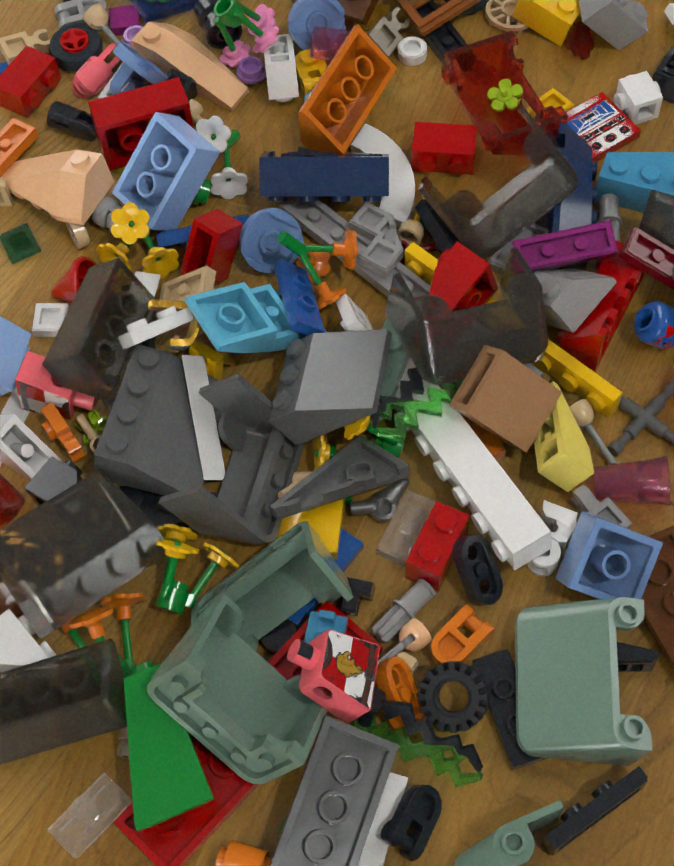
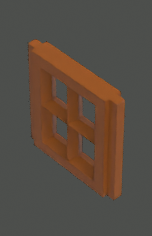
[394,0,481,37]

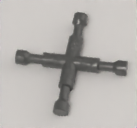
[607,380,674,457]

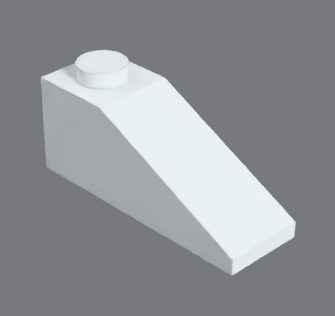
[264,34,299,102]

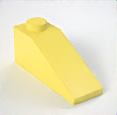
[534,381,594,492]

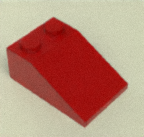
[418,241,499,363]

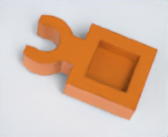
[40,402,86,464]

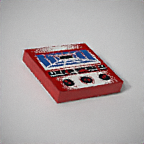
[553,92,641,162]

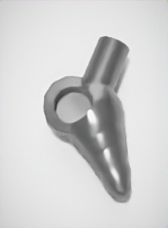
[350,478,410,523]

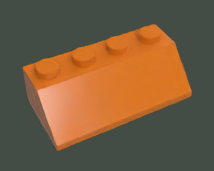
[298,24,397,156]

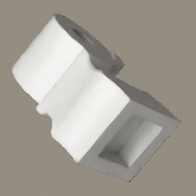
[527,500,578,577]

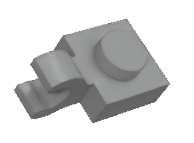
[570,484,632,529]

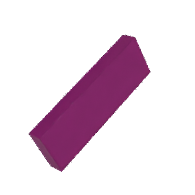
[512,220,618,275]

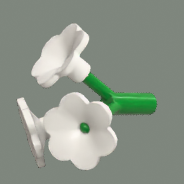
[196,116,248,199]

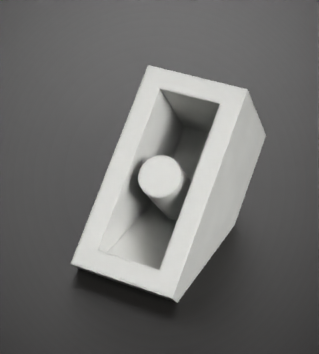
[0,414,62,481]

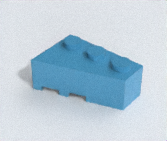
[596,152,674,221]

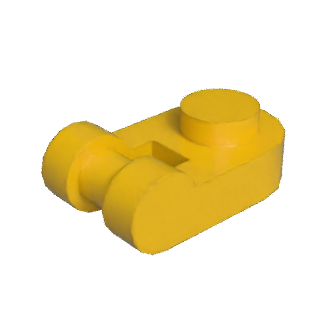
[295,49,327,95]

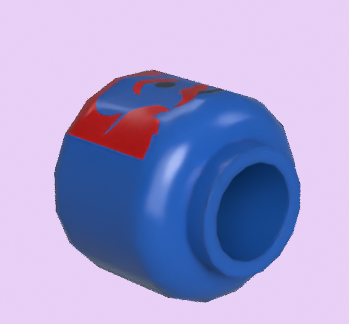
[634,301,674,350]

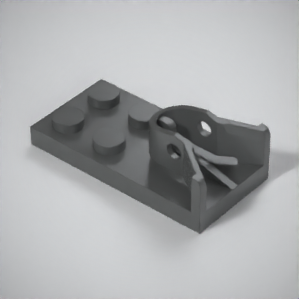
[269,716,399,866]

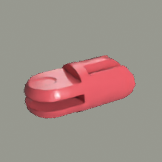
[72,43,121,99]

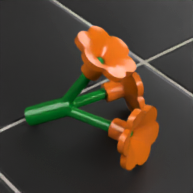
[277,230,358,310]

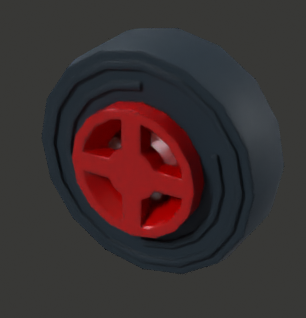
[50,23,103,72]

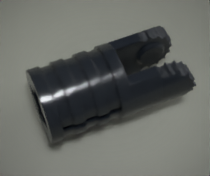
[47,101,97,142]

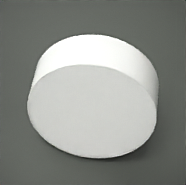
[398,37,427,66]

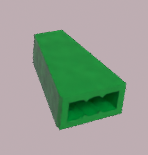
[123,661,215,832]

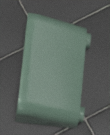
[147,593,327,784]

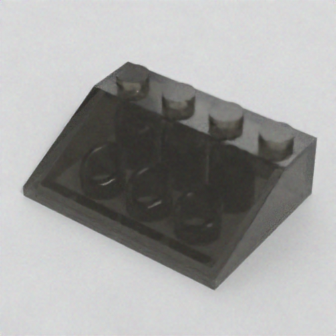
[0,469,166,638]

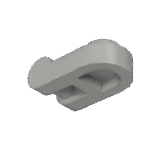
[54,0,108,29]

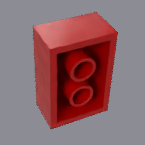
[88,77,194,171]

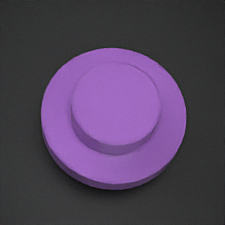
[237,56,266,84]

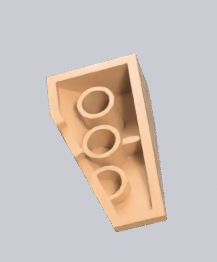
[131,21,249,112]
[1,149,115,225]

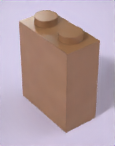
[449,345,562,453]

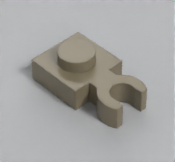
[367,7,410,57]

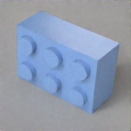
[112,112,220,231]

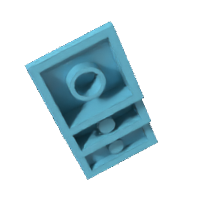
[184,282,327,353]

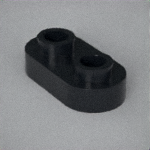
[453,534,503,605]

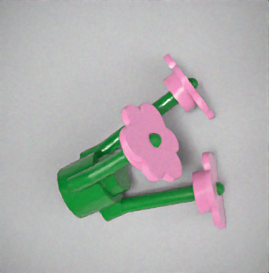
[213,0,279,68]

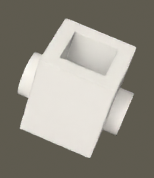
[614,71,663,125]

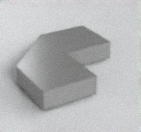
[349,202,404,279]

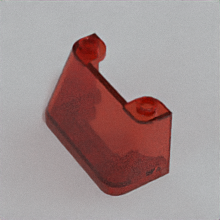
[441,30,569,156]

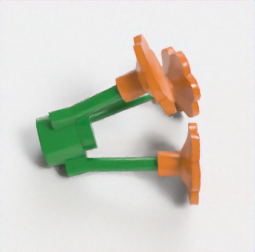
[40,593,145,691]

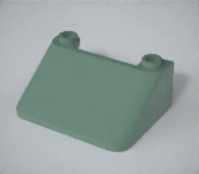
[515,597,652,766]

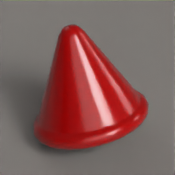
[51,256,107,310]

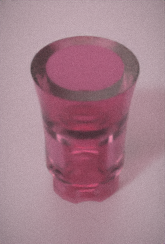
[593,456,670,506]

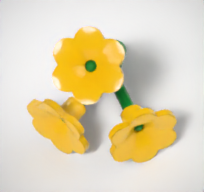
[96,202,179,279]

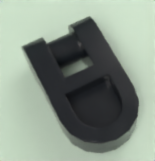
[380,785,442,862]

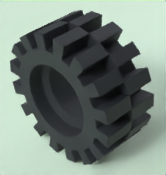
[418,661,490,733]

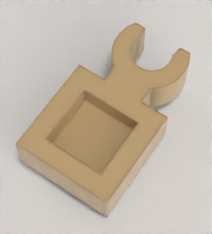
[0,29,51,65]

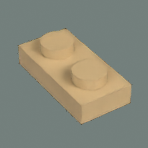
[159,266,216,301]

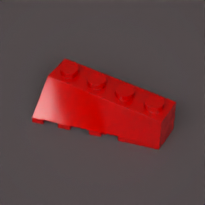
[556,240,645,372]

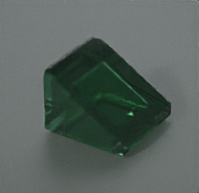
[0,223,41,265]

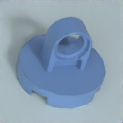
[287,0,346,52]
[109,41,169,95]
[239,208,304,273]

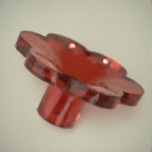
[565,22,594,60]

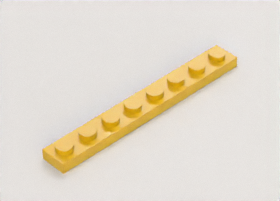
[405,242,623,418]

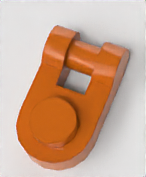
[430,604,496,665]

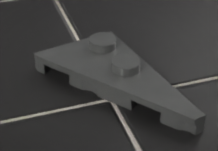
[270,435,410,520]

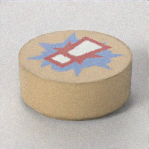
[66,222,90,249]

